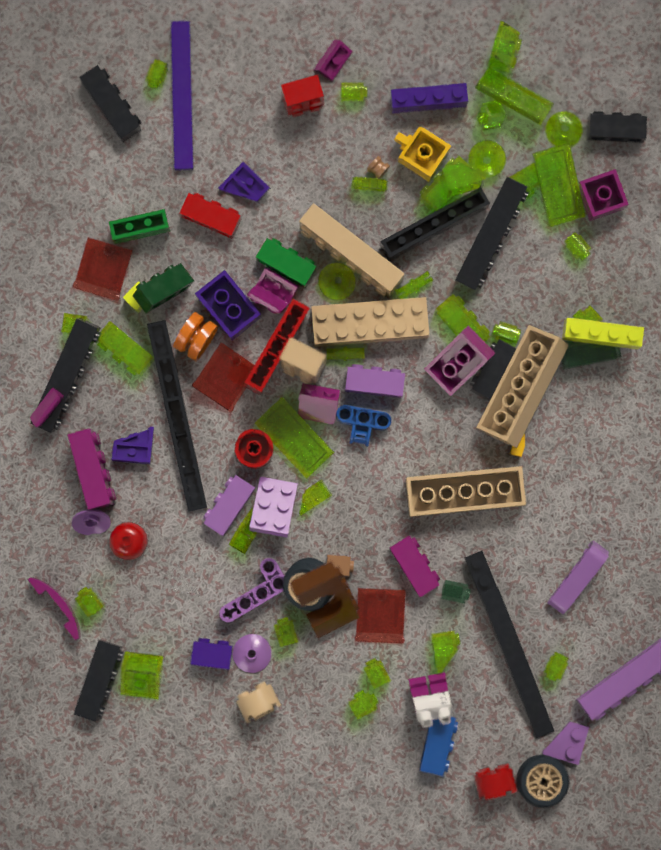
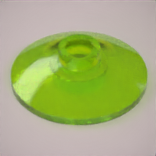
[545,111,583,148]
[468,140,506,178]
[318,263,356,300]

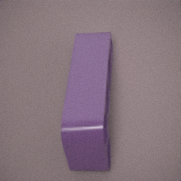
[547,540,609,614]
[220,558,284,622]

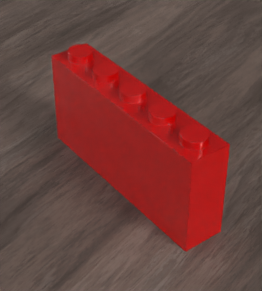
[243,299,310,396]

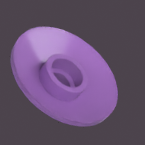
[72,510,111,535]
[233,634,271,673]

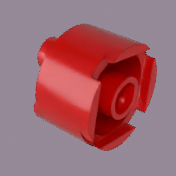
[235,429,274,469]
[474,763,517,800]

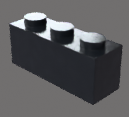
[587,111,647,143]
[469,339,517,402]

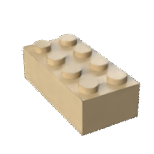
[280,338,326,385]

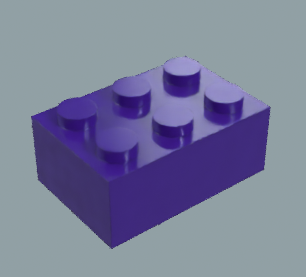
[195,270,262,341]

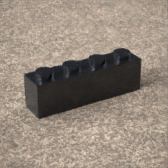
[79,65,142,143]
[73,639,124,722]

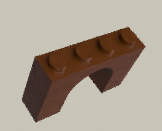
[289,561,360,639]

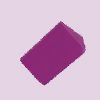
[314,39,353,82]
[30,388,64,428]

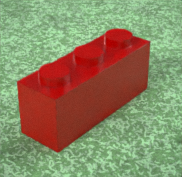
[179,192,241,239]

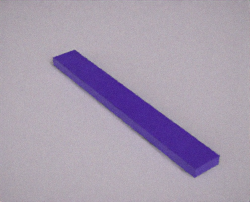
[171,21,194,170]

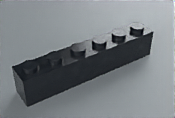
[455,177,529,290]
[380,187,490,262]
[30,318,101,433]

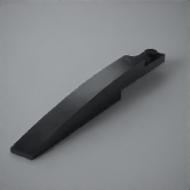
[147,320,207,512]
[464,551,554,738]

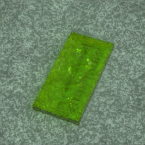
[475,67,554,126]
[532,143,586,227]
[255,397,335,479]

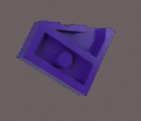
[218,162,271,202]
[112,427,154,464]

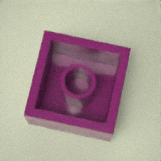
[577,169,629,222]

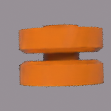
[173,312,218,362]

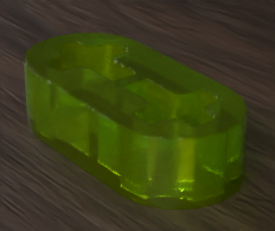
[351,177,388,192]

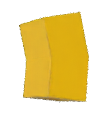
[509,434,525,458]

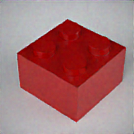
[281,74,324,117]

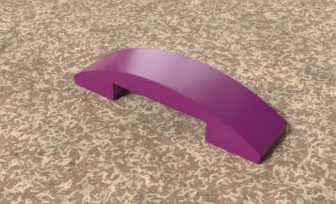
[27,577,81,640]

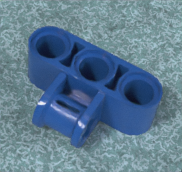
[336,405,391,447]

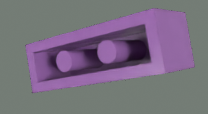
[345,364,405,398]
[203,475,256,537]

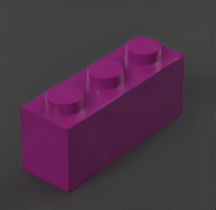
[389,536,440,597]

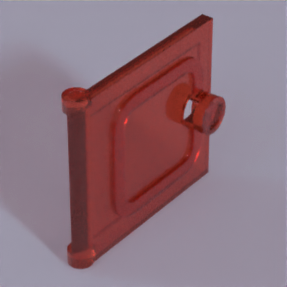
[73,237,133,301]
[192,342,254,412]
[355,588,406,644]

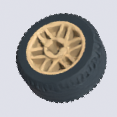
[283,558,333,611]
[516,754,569,808]

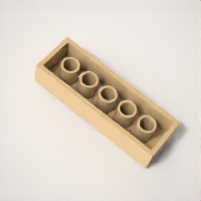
[299,203,405,297]
[311,297,429,347]
[476,325,569,448]
[405,466,526,517]

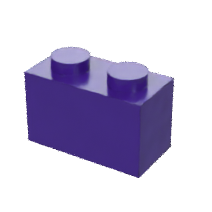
[191,638,233,669]

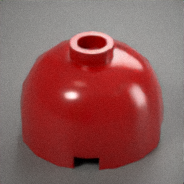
[109,522,148,560]

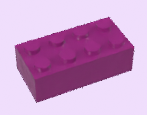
[67,428,117,510]

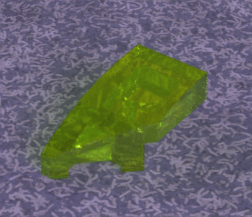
[299,479,332,516]

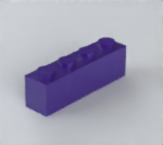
[390,83,468,114]

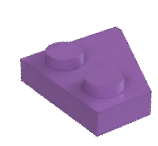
[542,721,589,765]

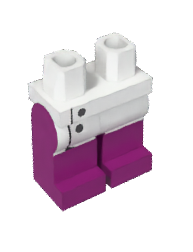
[408,672,452,728]

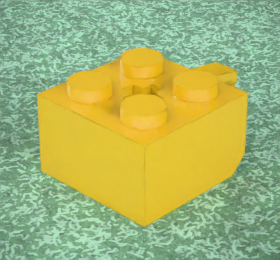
[394,126,451,182]

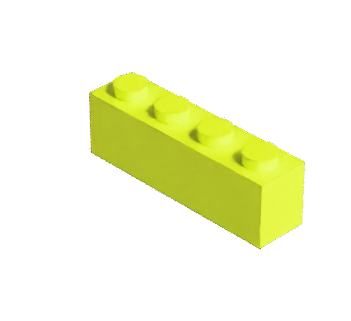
[562,318,644,350]

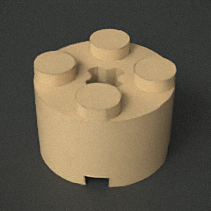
[236,682,281,723]

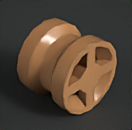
[367,156,390,180]

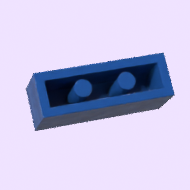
[419,716,458,776]

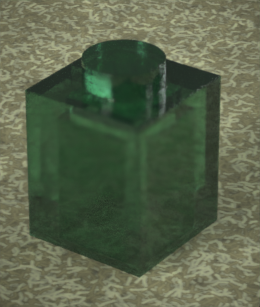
[440,580,471,604]

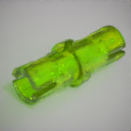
[395,271,434,299]
[326,346,365,361]

